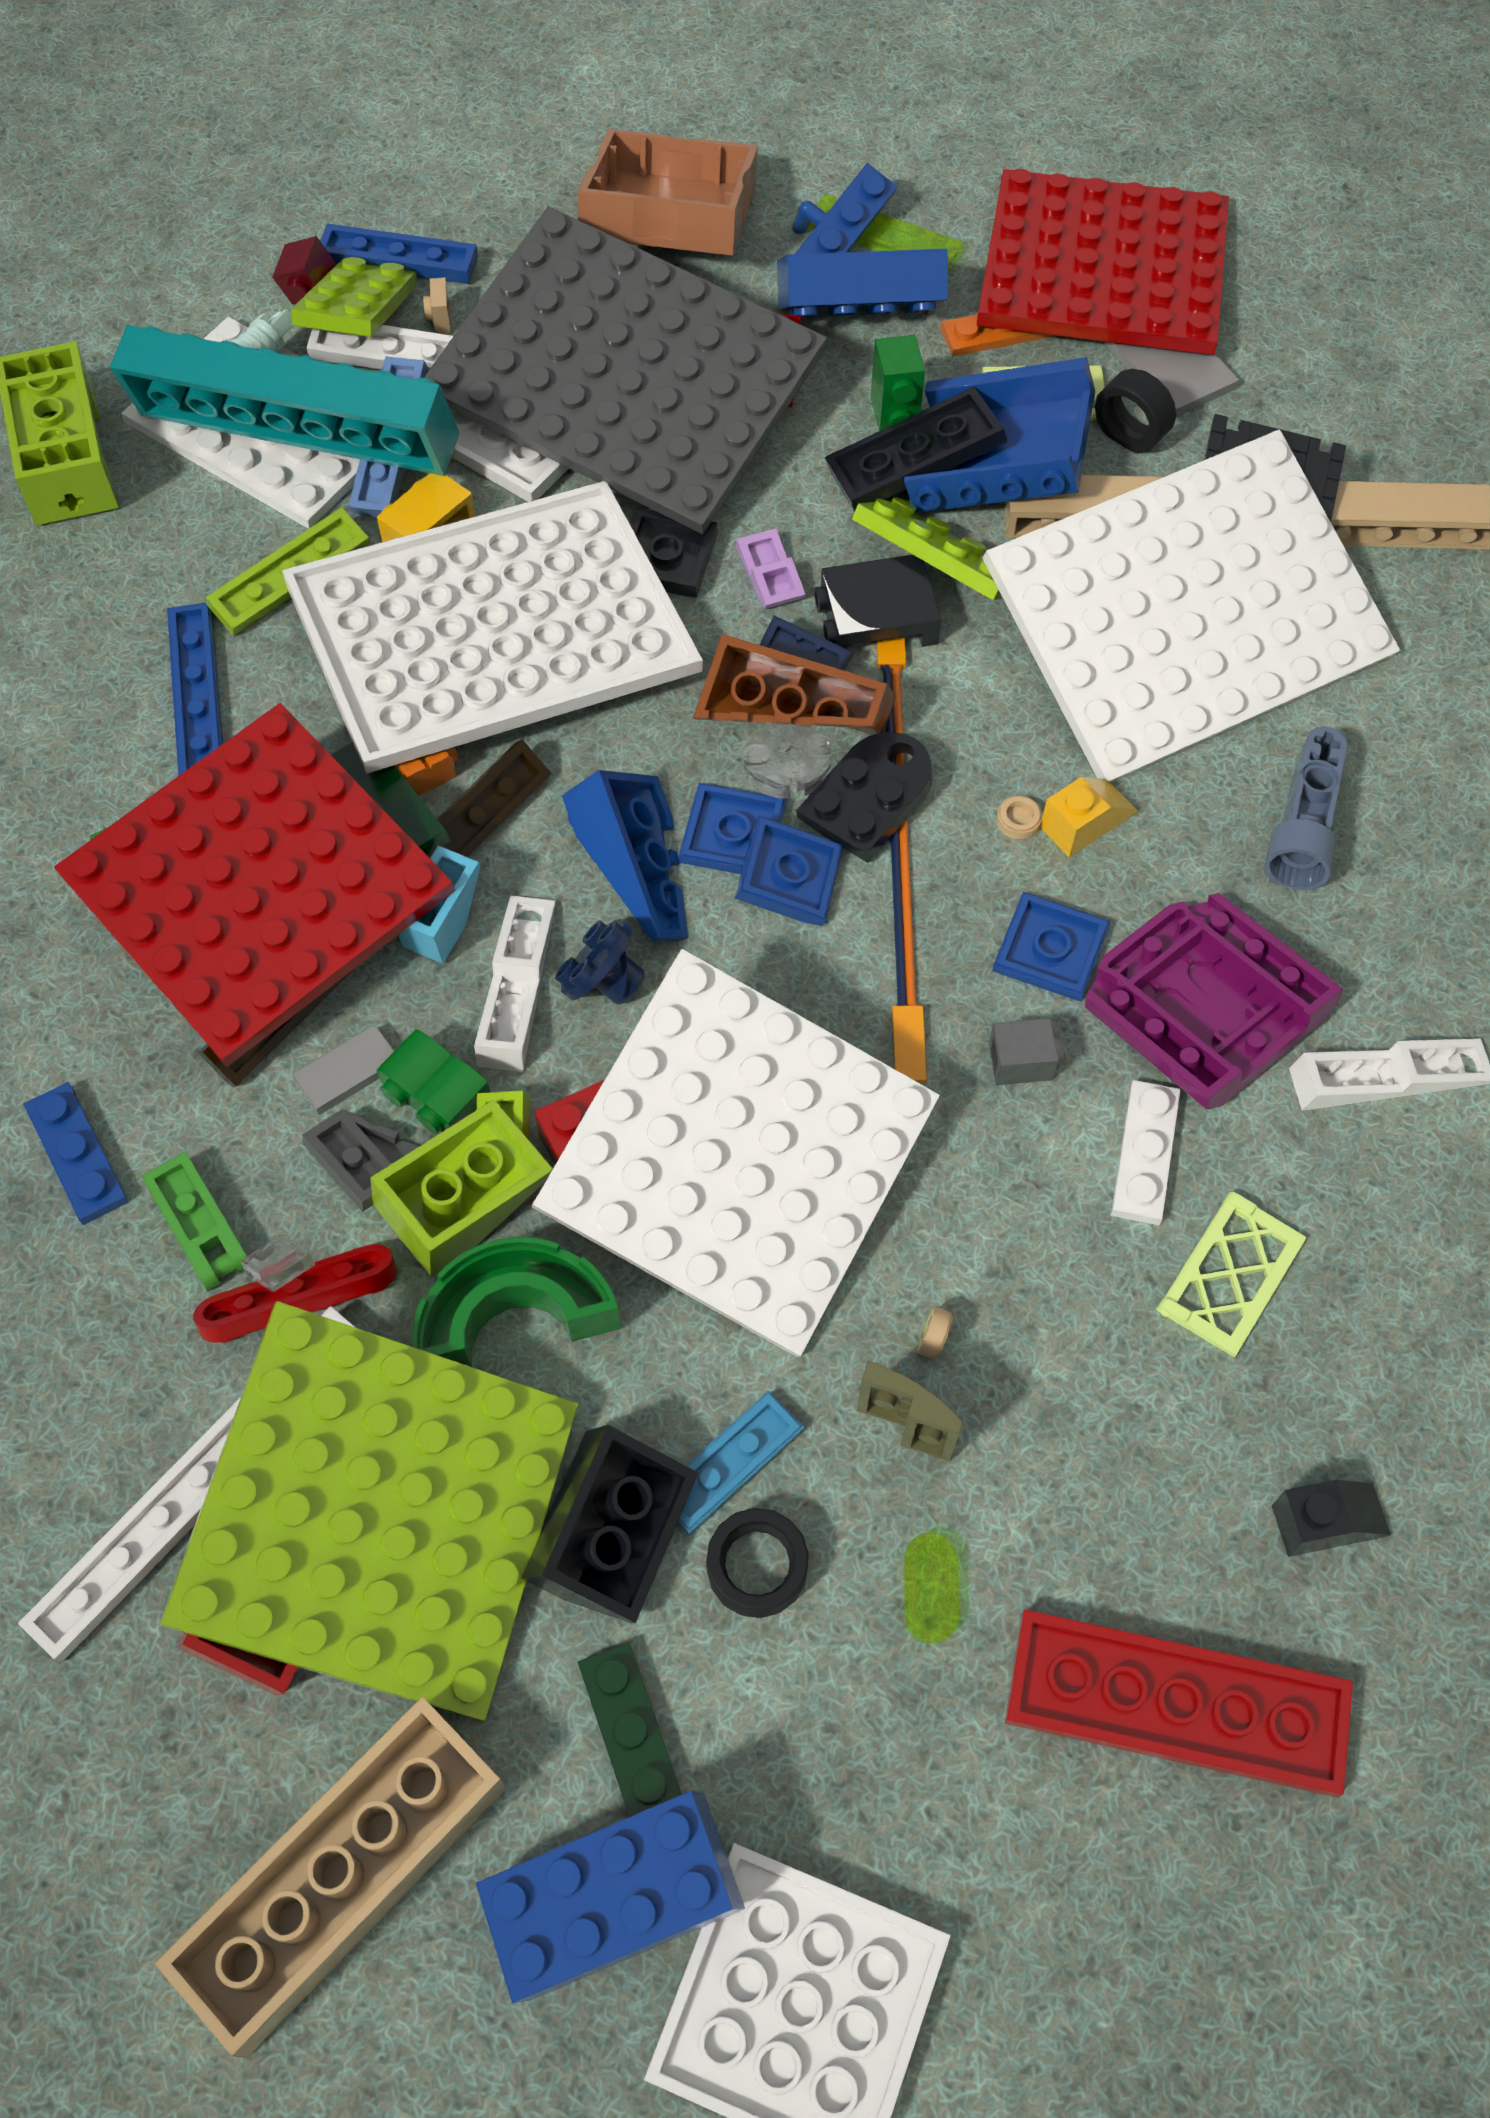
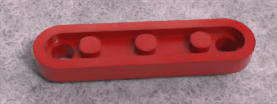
[193,1244,397,1343]

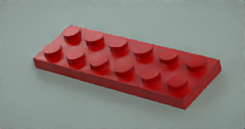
[1004,1609,1353,1798]

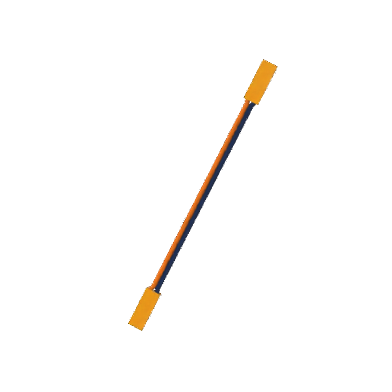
[876,636,927,1084]

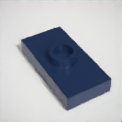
[759,615,852,671]

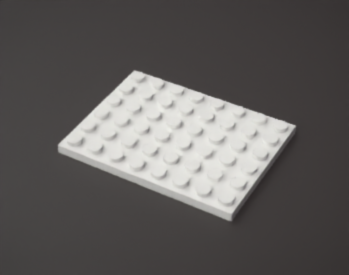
[982,429,1401,782]
[282,481,703,774]

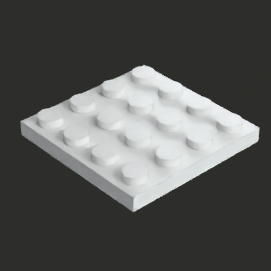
[644,1843,951,2118]

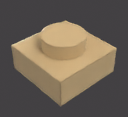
[423,278,451,334]

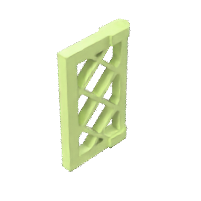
[1156,1192,1307,1357]

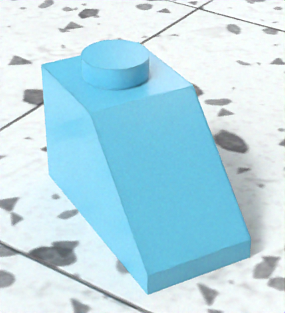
[398,846,480,964]

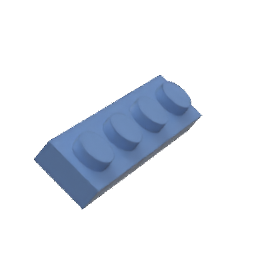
[348,356,429,517]

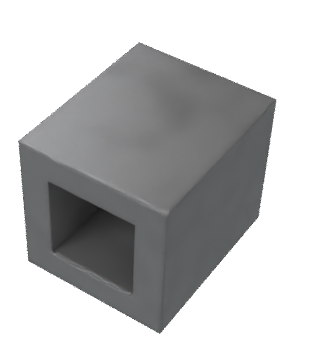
[989,1018,1064,1085]

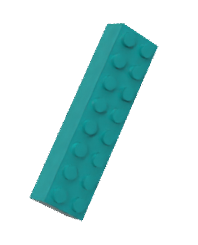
[109,325,460,476]

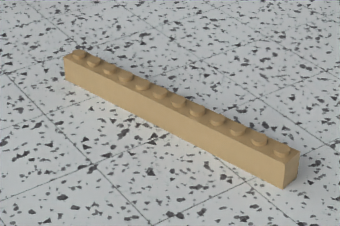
[1004,475,1490,549]

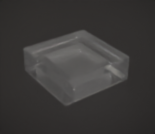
[241,1235,315,1292]

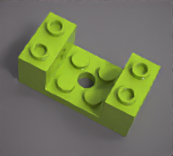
[0,341,119,526]

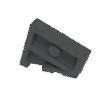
[302,1109,419,1212]

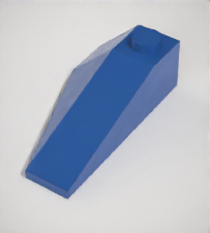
[562,770,688,942]

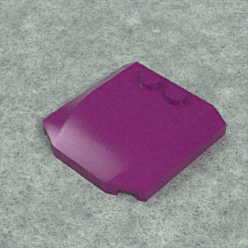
[1085,893,1343,1110]

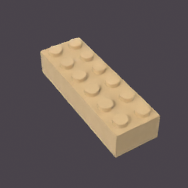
[154,1696,507,2058]

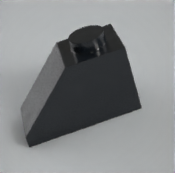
[1272,1479,1391,1557]

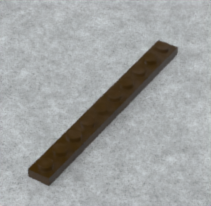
[197,739,552,1087]

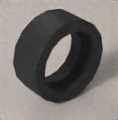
[1094,368,1177,453]
[706,1508,809,1618]

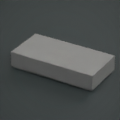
[292,1024,394,1115]

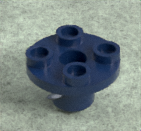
[555,919,645,1004]

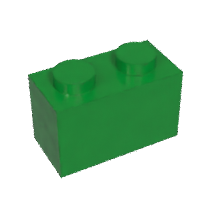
[870,335,925,431]

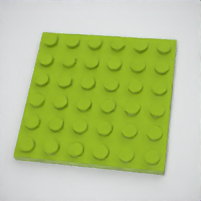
[159,1301,578,1721]

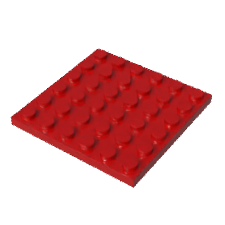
[976,169,1229,355]
[54,703,455,1067]

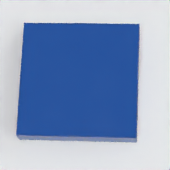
[678,783,786,874]
[735,815,843,926]
[992,891,1111,1002]

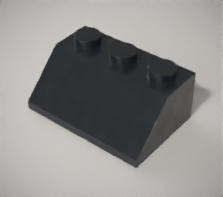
[521,1425,698,1623]

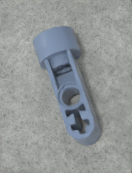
[1264,726,1348,890]

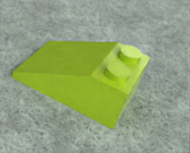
[370,1099,553,1277]

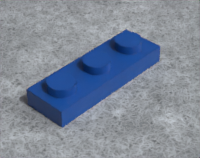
[23,1082,129,1225]

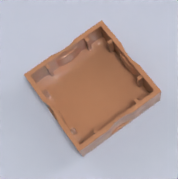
[578,129,758,256]

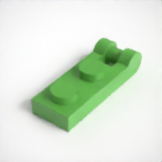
[141,1151,252,1292]

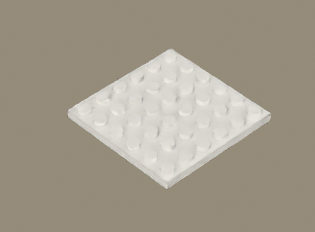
[532,949,940,1357]

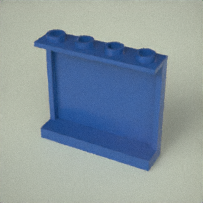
[904,357,1095,513]

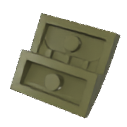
[856,1361,963,1461]

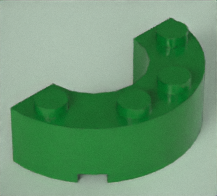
[411,1237,621,1367]

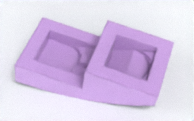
[736,528,806,609]

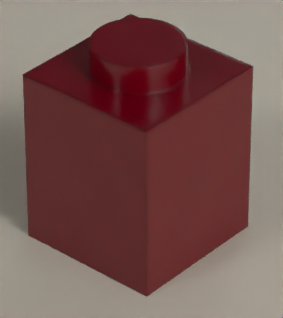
[272,236,337,305]

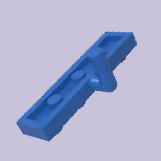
[792,163,898,254]

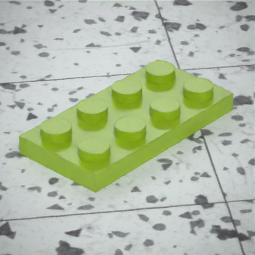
[291,257,416,337]
[852,497,1003,600]

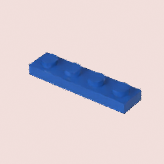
[320,224,478,284]

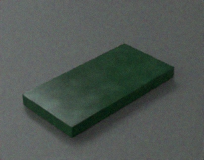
[331,742,451,855]

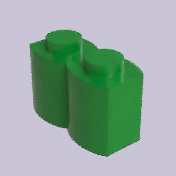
[377,1029,491,1134]

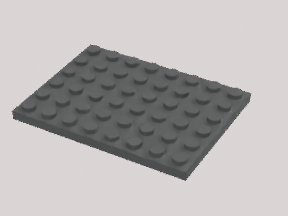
[424,206,827,534]

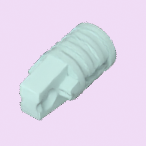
[231,309,293,352]

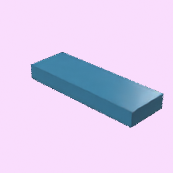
[677,1391,804,1536]

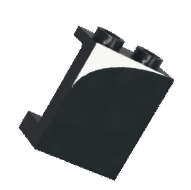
[814,554,942,649]

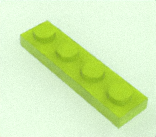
[206,507,369,636]

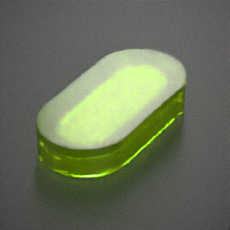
[904,1533,959,1644]

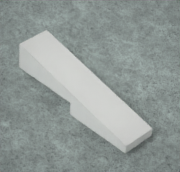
[474,895,556,1072]
[1289,1038,1490,1111]

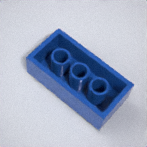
[777,249,948,317]
[476,1791,745,2003]

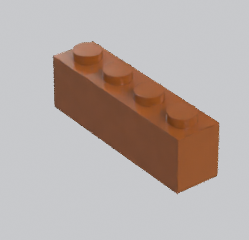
[693,634,896,735]

